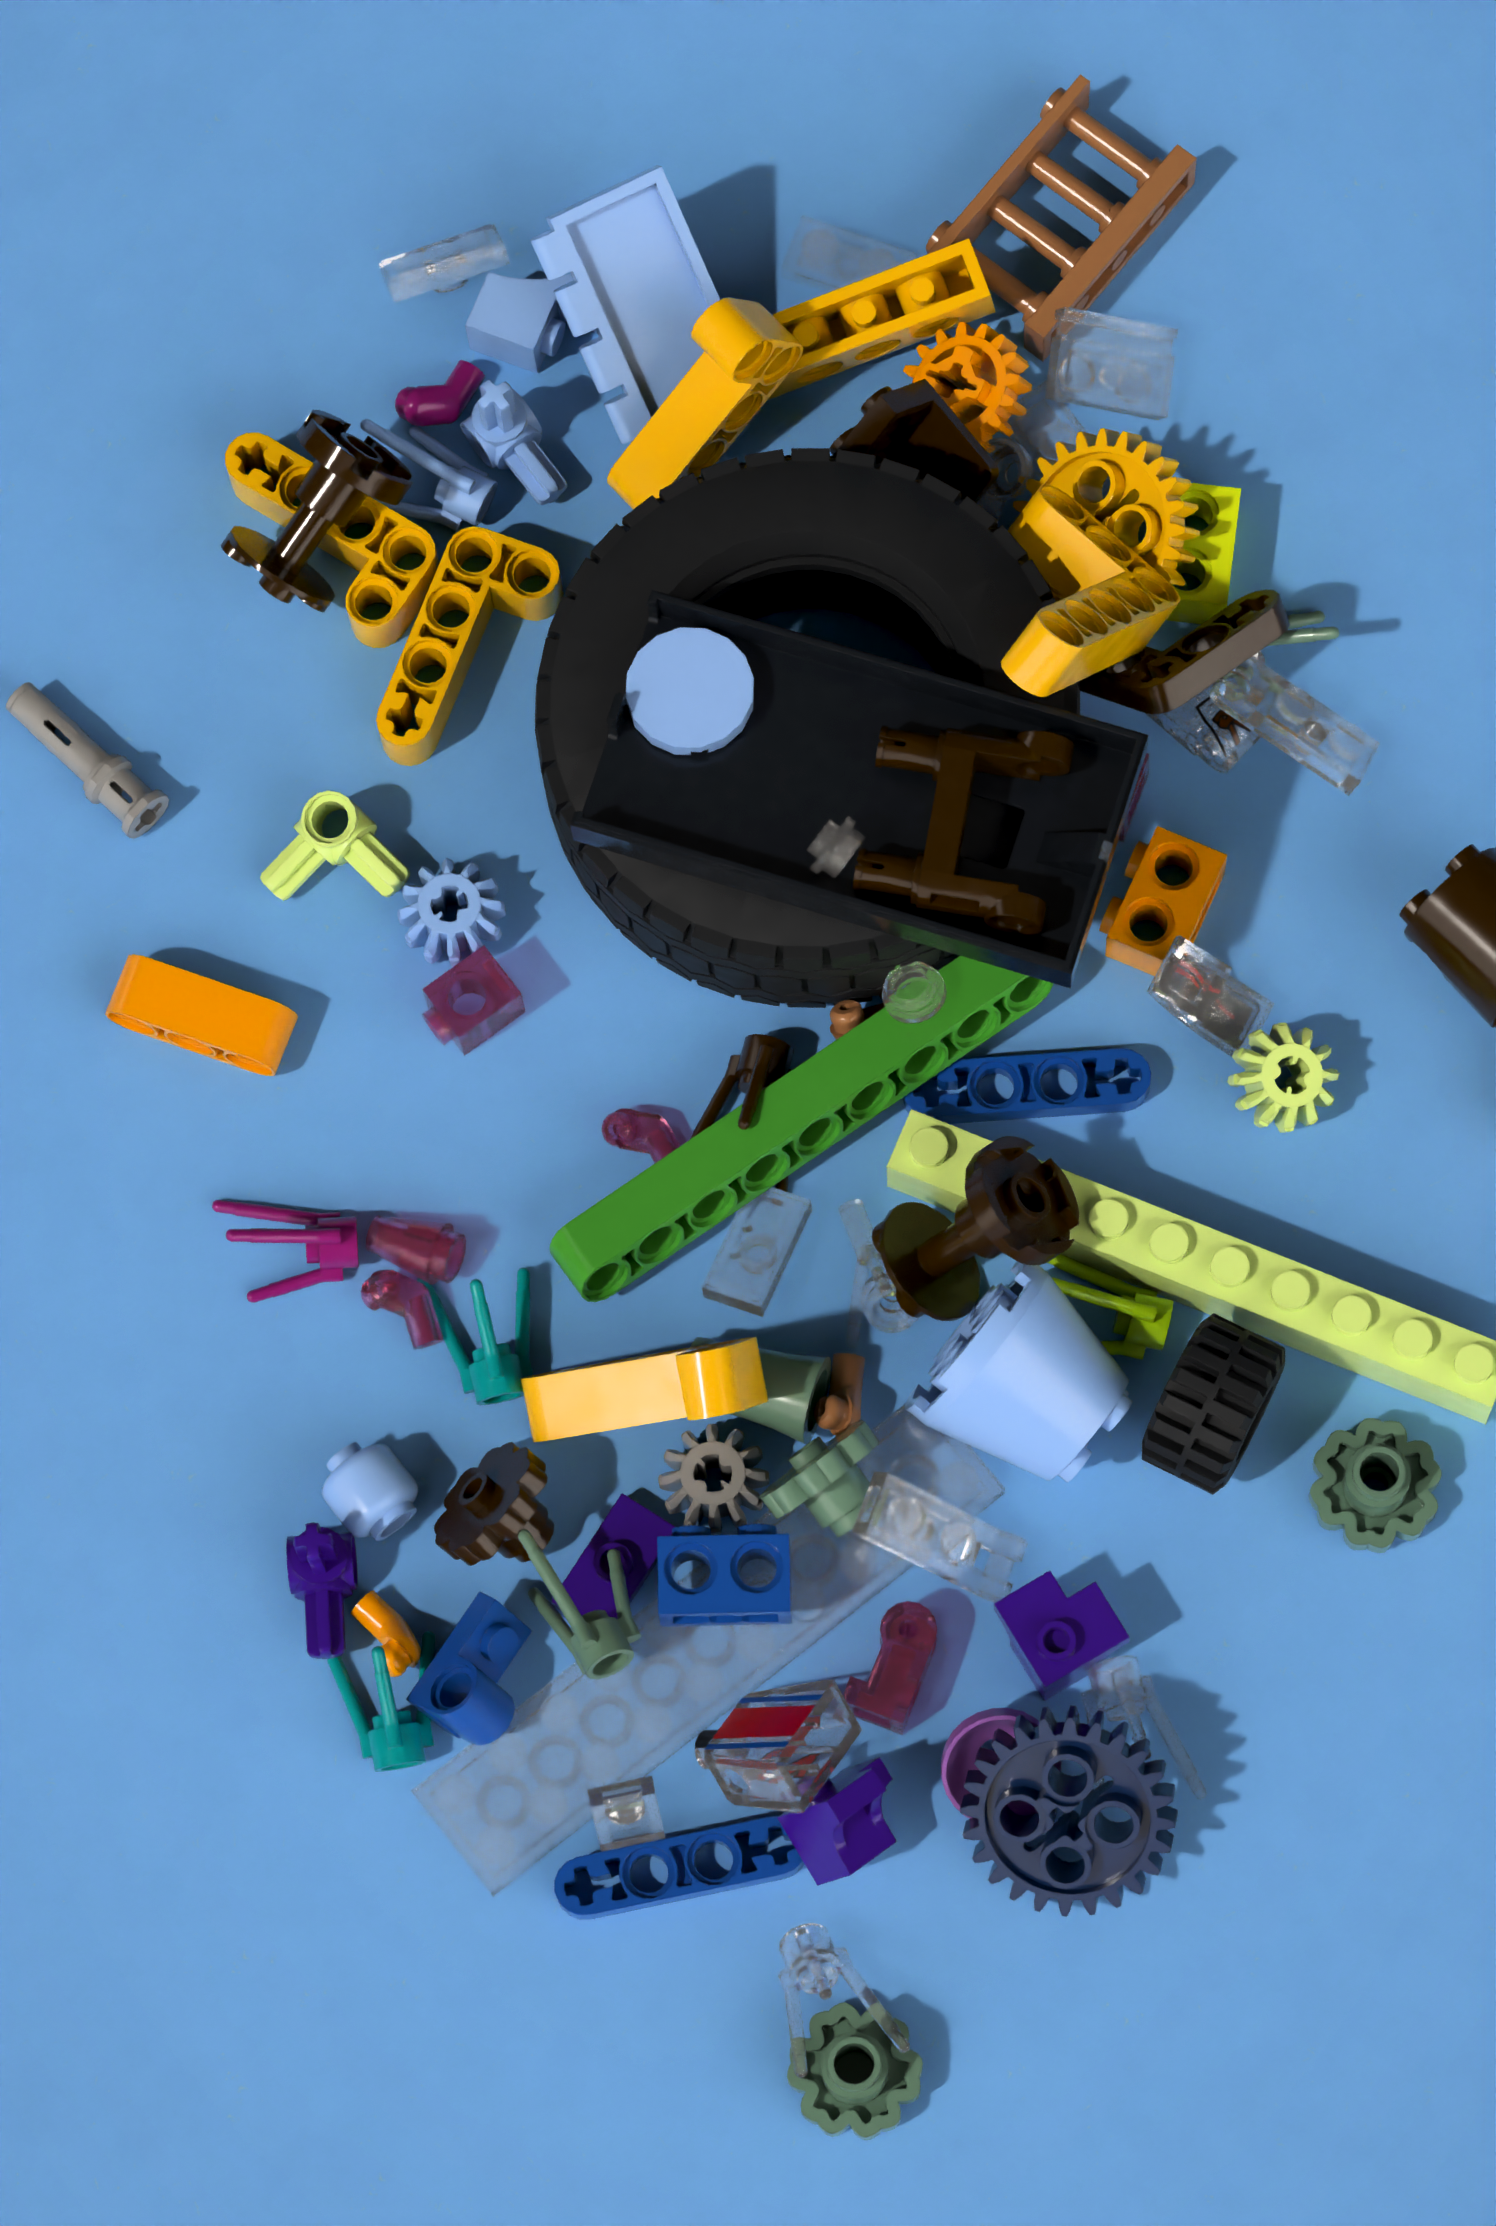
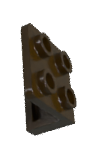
[829,379,999,503]

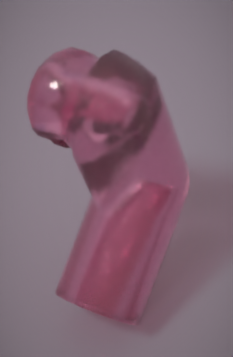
[361,1270,444,1350]

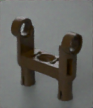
[853,725,1074,935]

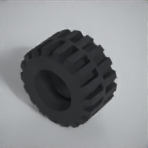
[1142,1313,1285,1495]

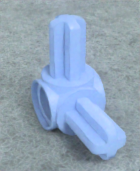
[460,380,567,505]

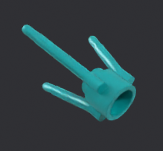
[417,1268,533,1405]
[327,1631,435,1772]

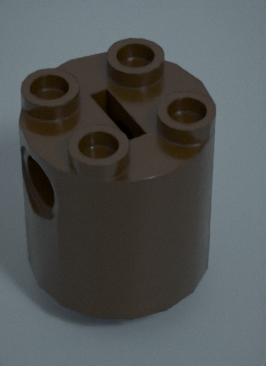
[1399,844,1496,1028]

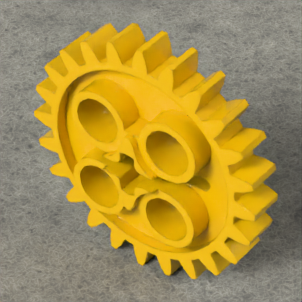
[1009,428,1200,602]

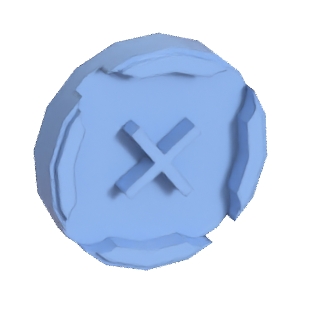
[625,627,754,755]

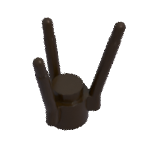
[690,1034,794,1199]

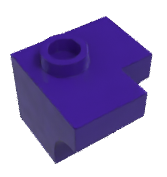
[994,1571,1130,1701]
[777,1757,897,1886]

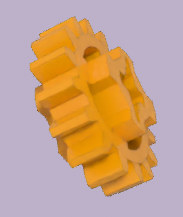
[903,322,1032,452]

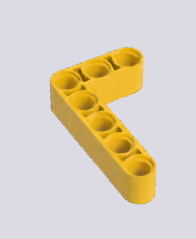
[1001,484,1180,697]

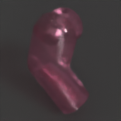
[601,1108,681,1164]

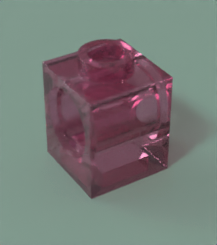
[422,945,526,1056]

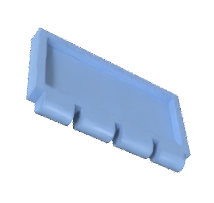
[530,165,720,444]

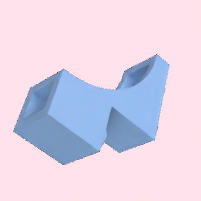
[465,272,597,374]

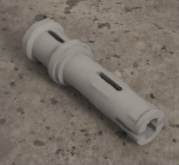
[6,682,169,839]

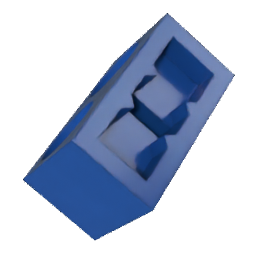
[657,1524,792,1627]

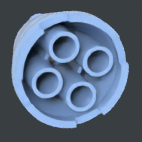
[905,1261,1133,1482]

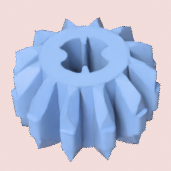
[397,857,506,968]

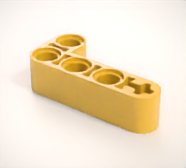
[607,297,803,509]
[225,432,439,648]
[376,526,564,766]
[521,1337,769,1442]

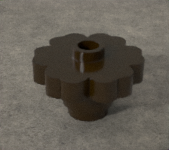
[434,1442,554,1566]

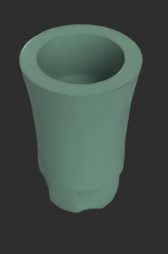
[690,1337,831,1444]

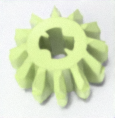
[1227,1023,1340,1133]

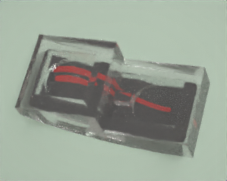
[1147,936,1275,1057]

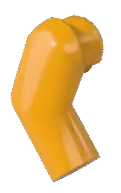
[350,1590,421,1677]

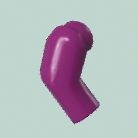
[395,360,485,426]

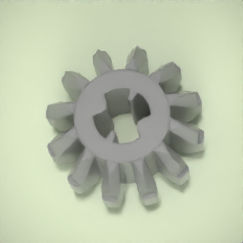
[658,1424,770,1535]

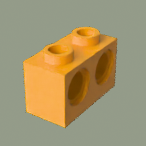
[1099,826,1227,978]

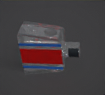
[695,1679,862,1813]

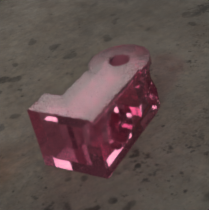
[841,1601,937,1735]

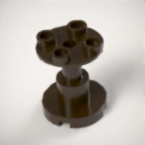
[221,410,413,612]
[872,1136,1079,1321]

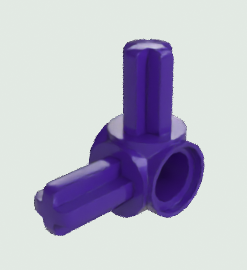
[286,1522,358,1659]

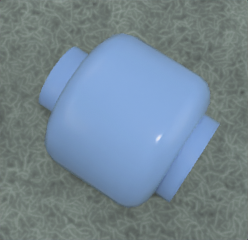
[322,1442,418,1541]

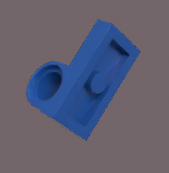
[406,1591,532,1746]

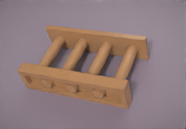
[926,74,1197,362]

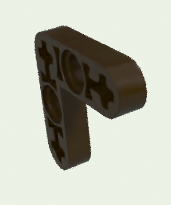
[1079,590,1290,715]

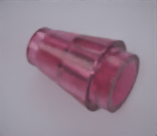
[366,1215,466,1285]

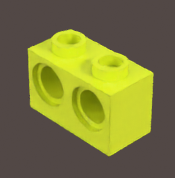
[1166,483,1241,624]

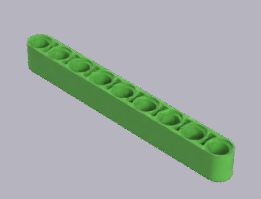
[549,956,1053,1302]

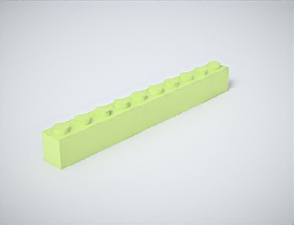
[886,1109,1496,1425]

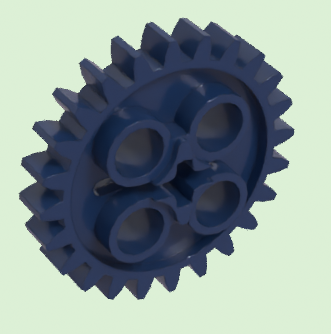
[960,1705,1178,1917]

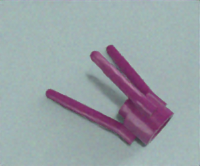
[212,1200,359,1303]

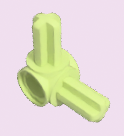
[260,791,410,901]

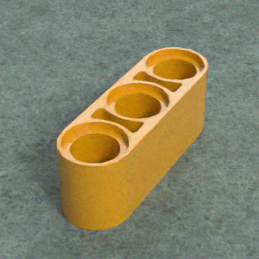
[105,954,298,1076]

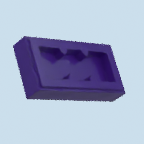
[551,1493,675,1619]

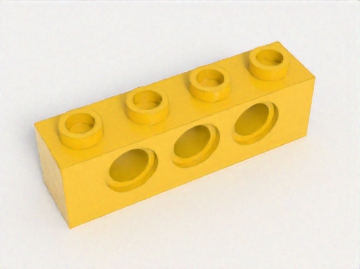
[768,238,996,400]

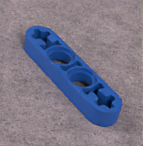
[903,1048,1151,1124]
[554,1816,804,1920]

